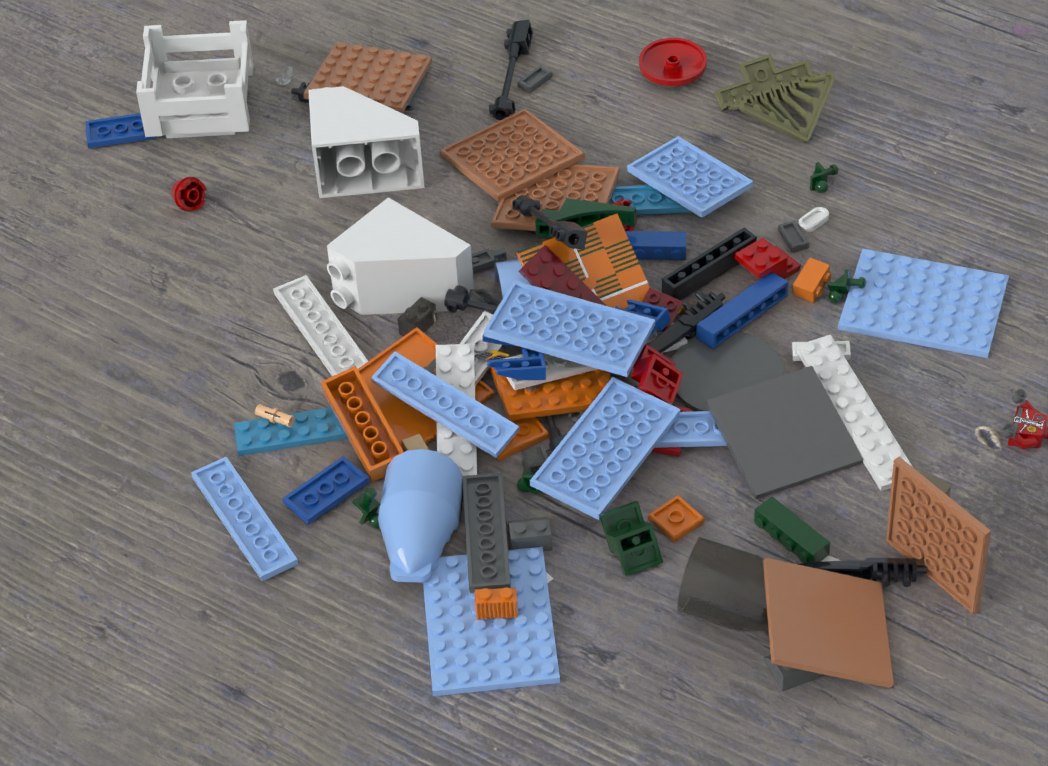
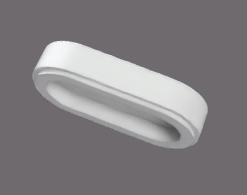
[798,207,829,233]

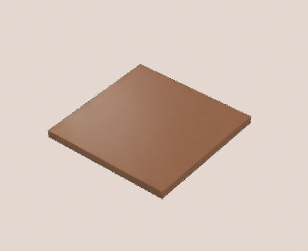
[763,558,894,688]

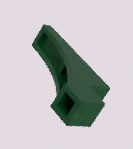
[535,198,637,238]

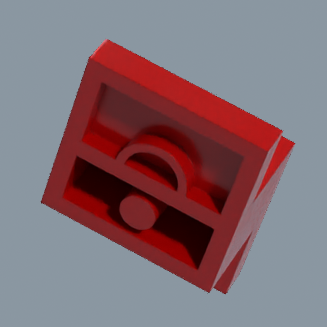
[735,237,801,279]
[631,344,684,405]

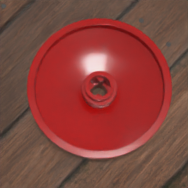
[639,38,707,86]

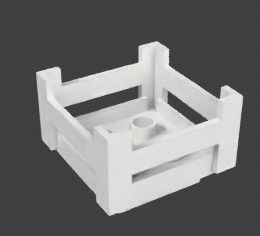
[136,20,254,138]

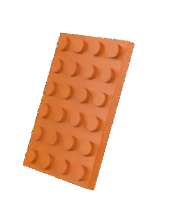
[489,367,611,420]

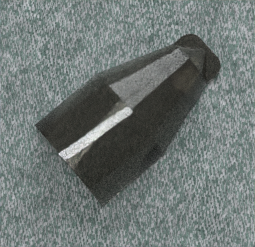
[677,537,769,632]

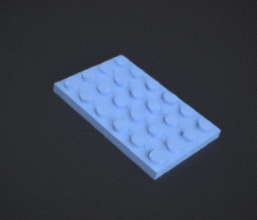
[627,136,753,218]

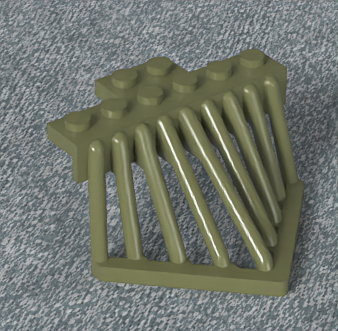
[714,54,835,143]

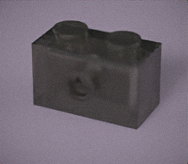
[397,297,437,336]

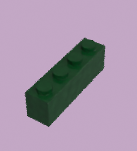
[754,497,830,563]

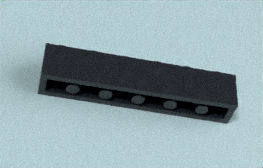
[662,227,757,300]

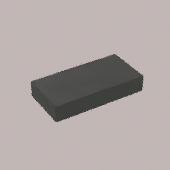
[517,66,553,93]
[778,220,809,253]

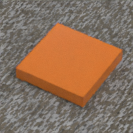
[648,495,705,543]

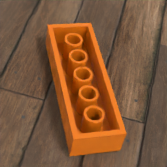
[321,366,404,483]

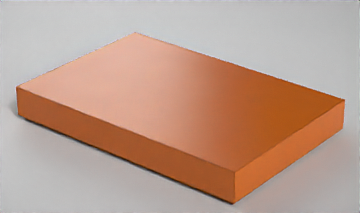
[496,417,549,461]

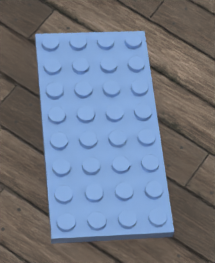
[484,281,655,377]
[530,377,680,520]

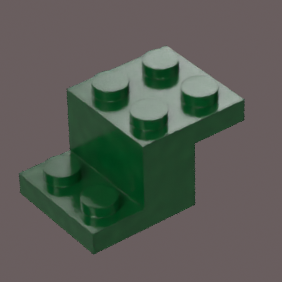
[599,501,663,576]

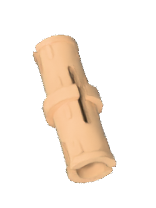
[255,404,295,427]

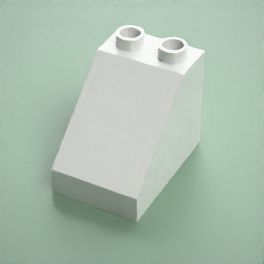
[309,86,425,198]
[327,198,474,315]

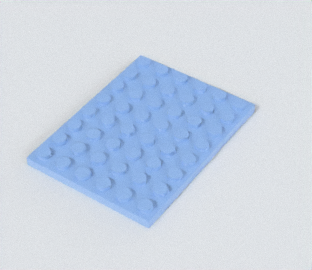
[838,249,1009,358]
[423,547,560,696]

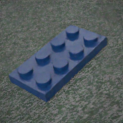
[85,113,157,148]
[282,456,369,525]

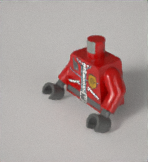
[1003,389,1048,450]

